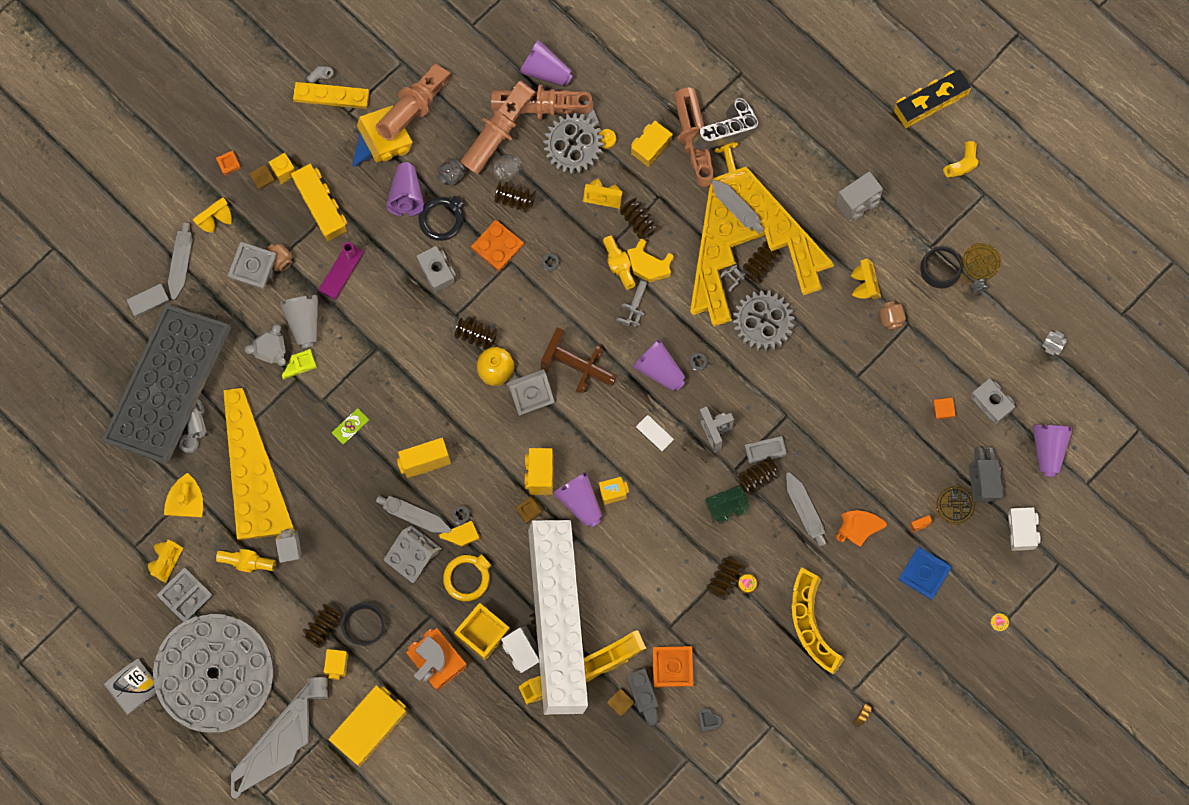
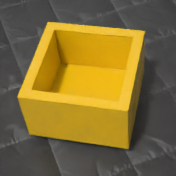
[525,448,554,495]
[454,603,511,661]

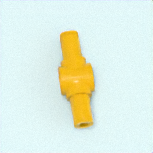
[603,235,635,290]
[216,549,276,572]

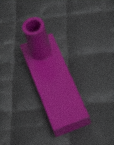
[319,242,364,300]

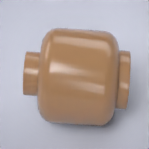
[266,244,292,272]
[879,301,906,330]

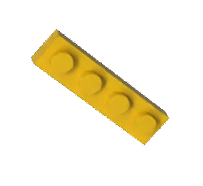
[293,82,369,109]

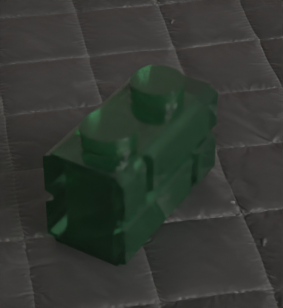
[705,485,750,524]

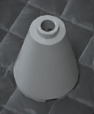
[280,295,318,349]

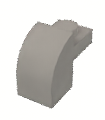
[414,636,445,684]

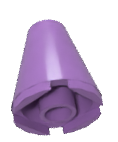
[519,40,573,86]
[386,162,424,216]
[632,339,685,391]
[1033,425,1072,477]
[553,472,602,528]

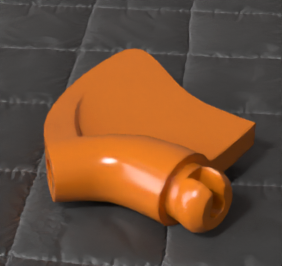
[836,510,887,547]

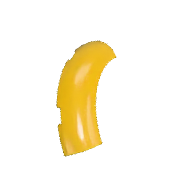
[792,567,844,674]

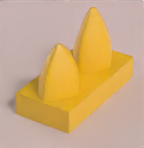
[583,178,623,209]
[192,197,232,233]
[851,259,882,300]
[147,540,183,583]

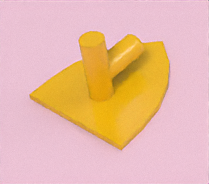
[164,473,203,517]

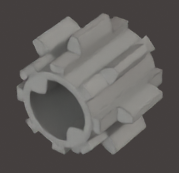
[1042,330,1067,355]

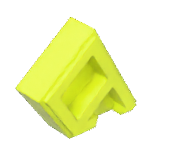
[282,349,317,379]

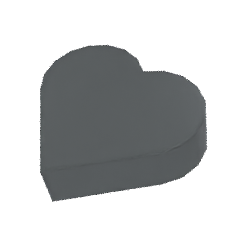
[698,708,722,733]

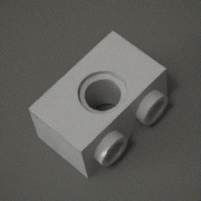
[416,246,456,293]
[970,378,1015,426]
[275,529,302,563]

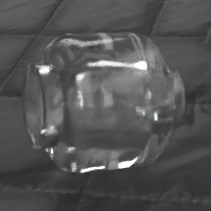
[493,154,521,182]

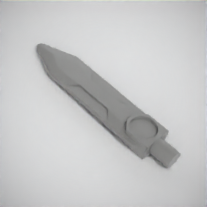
[712,180,764,234]
[168,223,192,300]
[786,472,826,547]
[376,495,451,533]

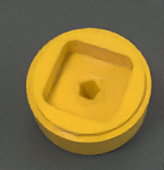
[598,129,616,149]

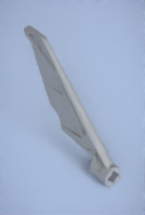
[231,677,328,799]

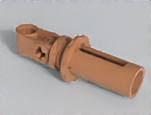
[376,63,452,141]
[460,80,536,175]
[491,85,594,120]
[674,88,713,187]

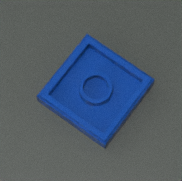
[898,547,952,601]

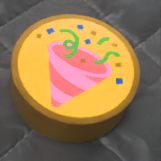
[738,574,758,594]

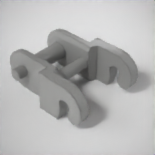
[720,265,745,292]

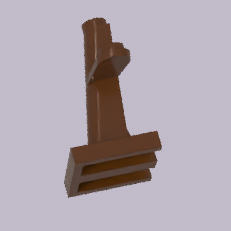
[541,327,617,393]

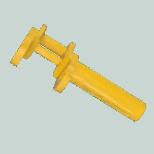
[715,141,738,172]

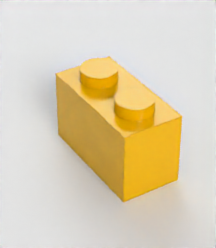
[631,121,672,167]

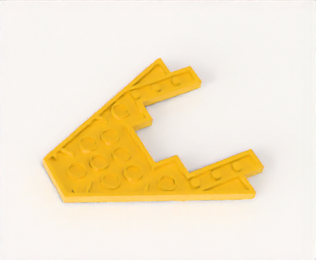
[690,167,834,327]

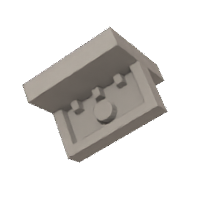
[227,242,277,290]
[507,369,554,416]
[699,407,734,453]

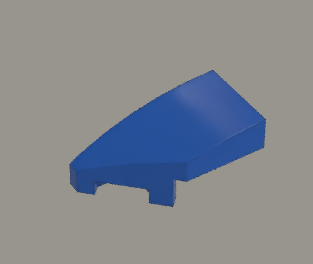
[352,133,372,167]

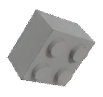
[836,171,883,222]

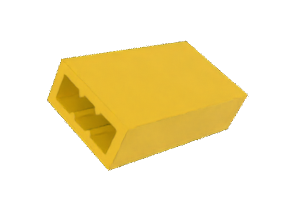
[328,685,407,767]

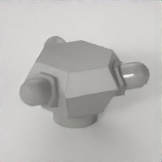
[245,324,286,366]

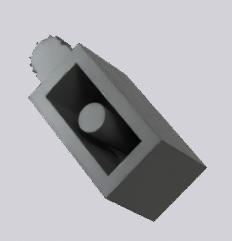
[969,447,1004,502]
[626,668,658,726]

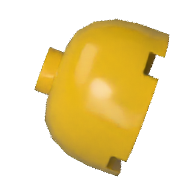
[477,347,515,386]

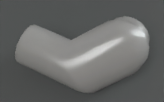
[306,66,334,84]

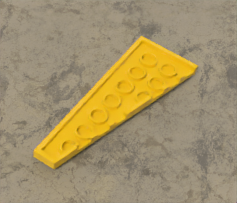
[223,388,295,541]

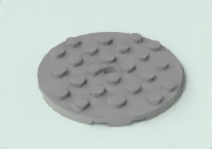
[153,614,273,733]

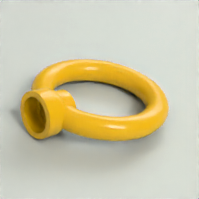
[443,554,492,602]

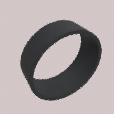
[920,247,962,289]
[341,603,384,646]

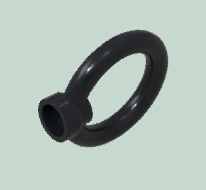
[419,195,465,241]

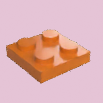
[471,220,524,272]
[653,646,693,688]

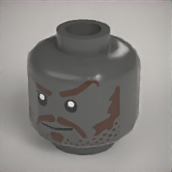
[437,158,465,186]

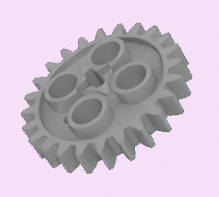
[543,113,604,174]
[733,290,795,352]

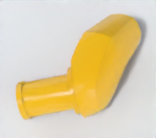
[943,141,979,177]

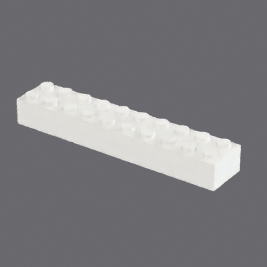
[528,520,588,715]

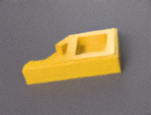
[439,521,479,547]

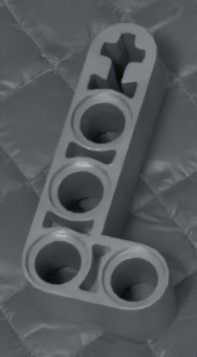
[692,98,758,151]

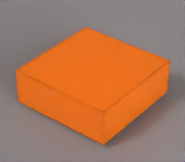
[216,151,241,176]
[933,398,956,420]
[909,515,932,533]

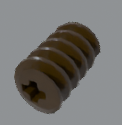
[495,180,537,213]
[619,197,660,239]
[743,241,782,284]
[454,317,498,350]
[735,456,779,495]
[706,556,746,600]
[302,604,341,648]

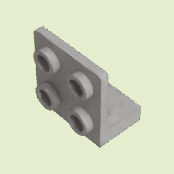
[384,525,442,583]

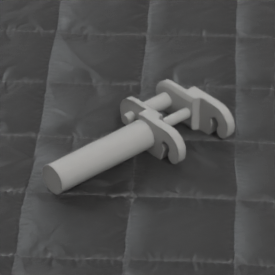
[616,281,647,327]

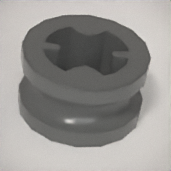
[542,253,559,272]
[969,278,989,295]
[690,353,707,371]
[452,506,470,525]

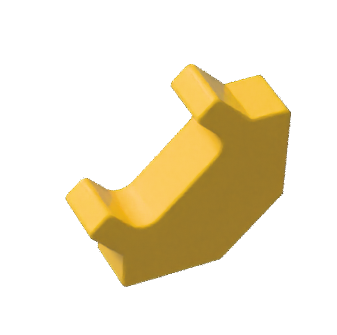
[627,239,674,282]

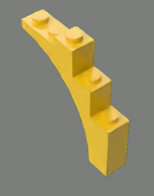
[519,630,646,705]

